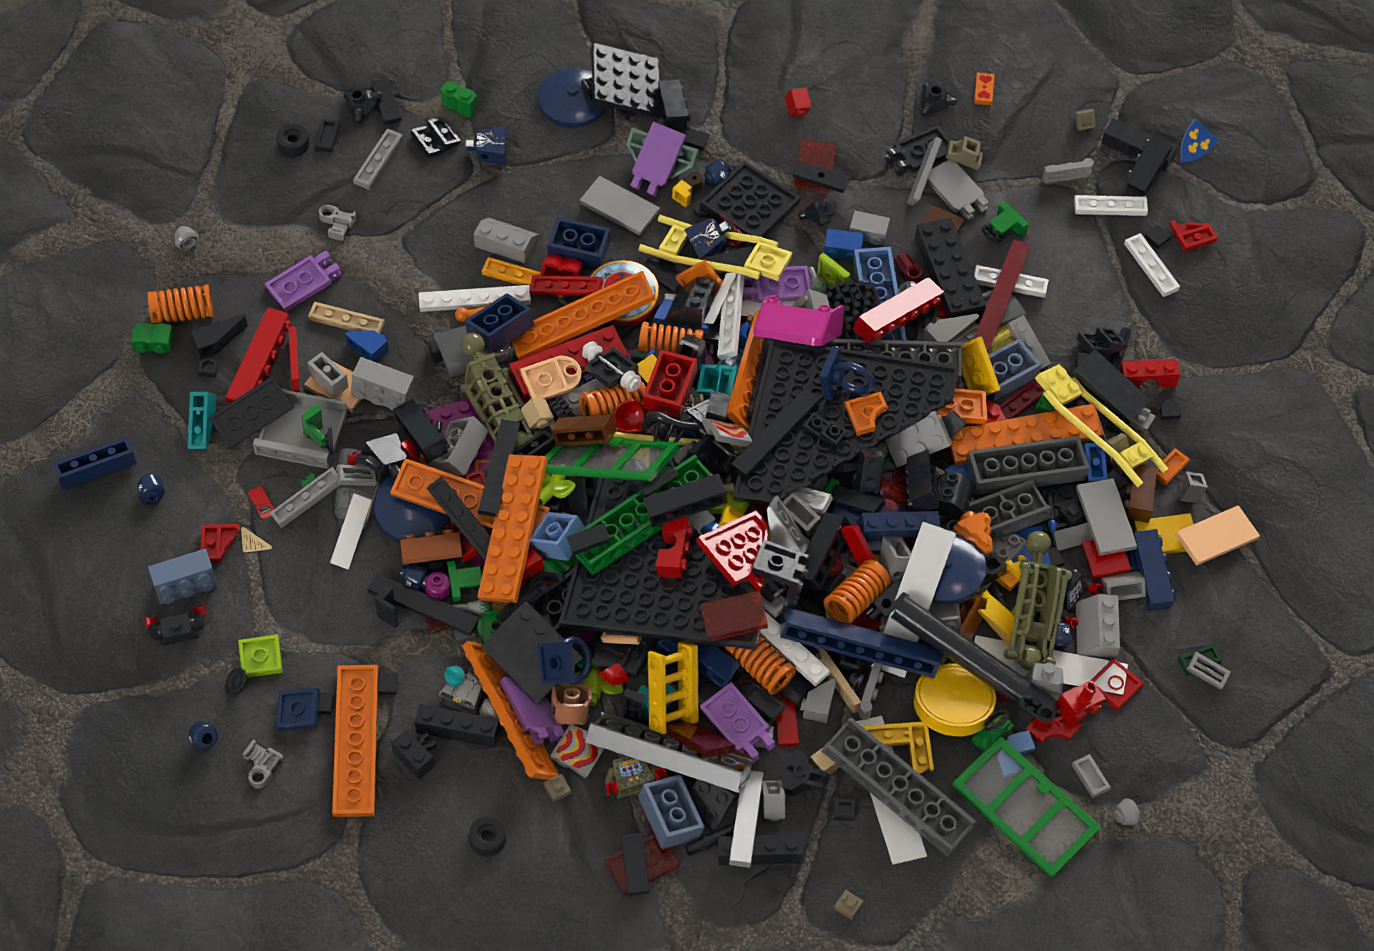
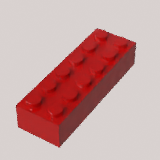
[509,325,628,404]

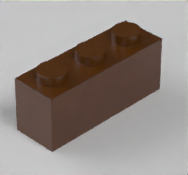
[551,414,616,446]
[1124,464,1157,523]

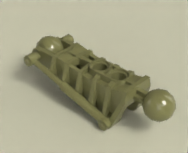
[460,333,542,450]
[1003,531,1072,670]

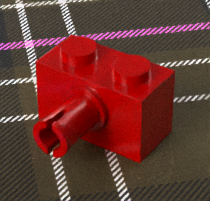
[1057,680,1106,723]

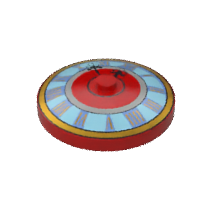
[589,260,659,326]

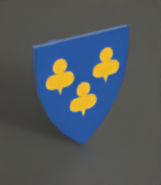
[1180,119,1218,162]

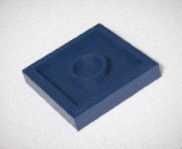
[276,688,320,731]

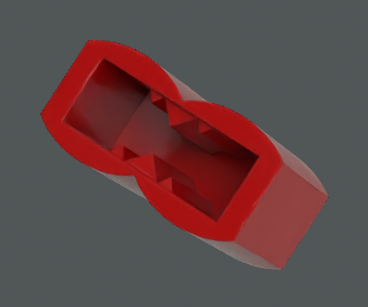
[541,254,583,276]

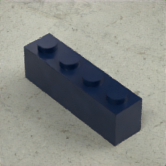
[53,437,137,490]
[856,511,940,540]
[1133,529,1176,611]
[657,639,741,689]

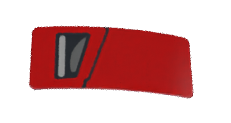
[248,486,274,519]

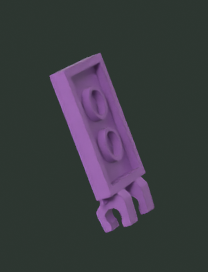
[630,122,687,197]
[265,251,342,312]
[742,266,811,303]
[499,677,565,745]
[700,682,775,763]

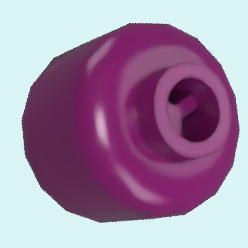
[425,572,451,601]

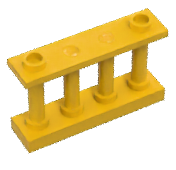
[648,641,699,734]

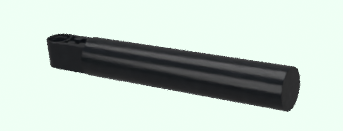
[890,595,1059,723]

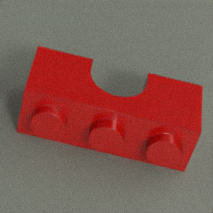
[1119,359,1180,388]
[656,517,694,578]

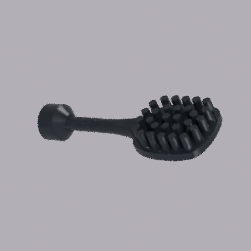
[826,280,880,347]

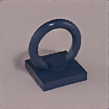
[819,346,876,401]
[537,636,592,685]

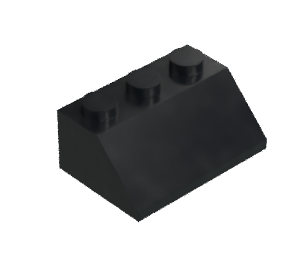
[665,277,716,328]

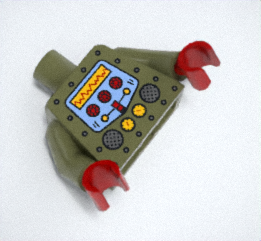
[605,753,668,799]

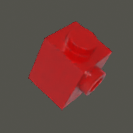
[784,88,812,117]

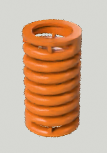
[148,284,213,325]
[638,322,704,353]
[579,381,649,417]
[824,560,891,624]
[725,637,796,695]

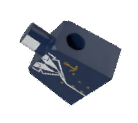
[466,127,507,165]
[684,219,731,259]

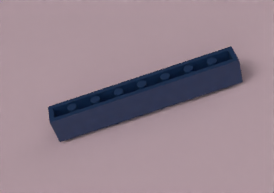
[780,608,941,678]

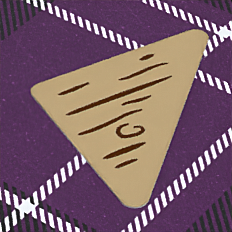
[241,527,272,552]

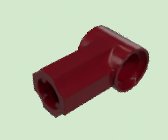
[894,252,923,284]

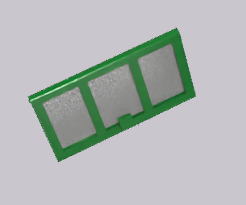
[545,437,680,482]
[951,736,1101,878]

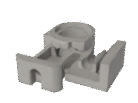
[319,205,356,241]
[243,740,284,789]

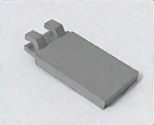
[927,159,989,221]

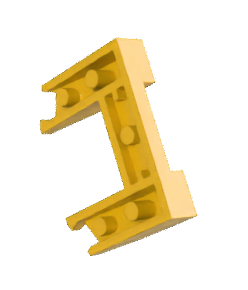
[978,555,1038,646]
[862,722,934,774]

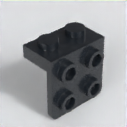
[689,779,740,829]

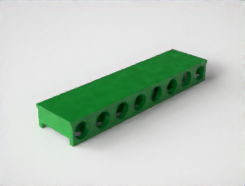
[570,455,712,576]

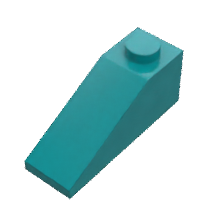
[188,392,216,449]

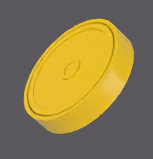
[914,664,996,736]

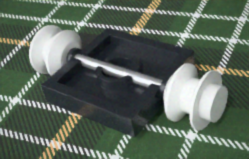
[582,341,641,392]

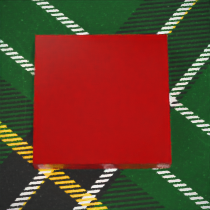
[1081,540,1131,579]
[1091,658,1144,711]

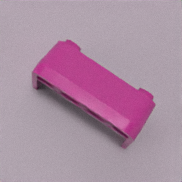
[753,295,844,346]

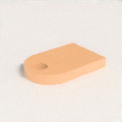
[520,356,582,400]

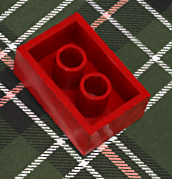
[643,350,697,418]

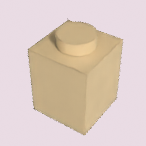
[520,398,554,429]
[809,747,839,780]

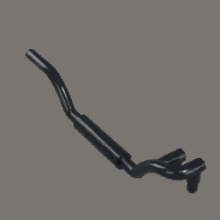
[641,411,811,544]

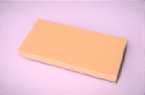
[1175,505,1260,566]

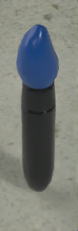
[1046,492,1057,533]

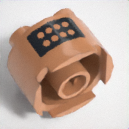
[550,683,592,725]

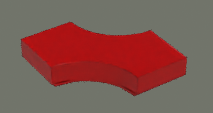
[1025,715,1082,743]

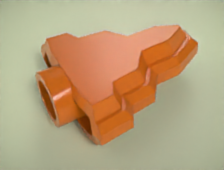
[953,511,992,554]

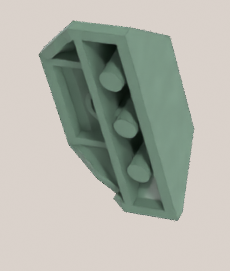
[626,128,699,179]

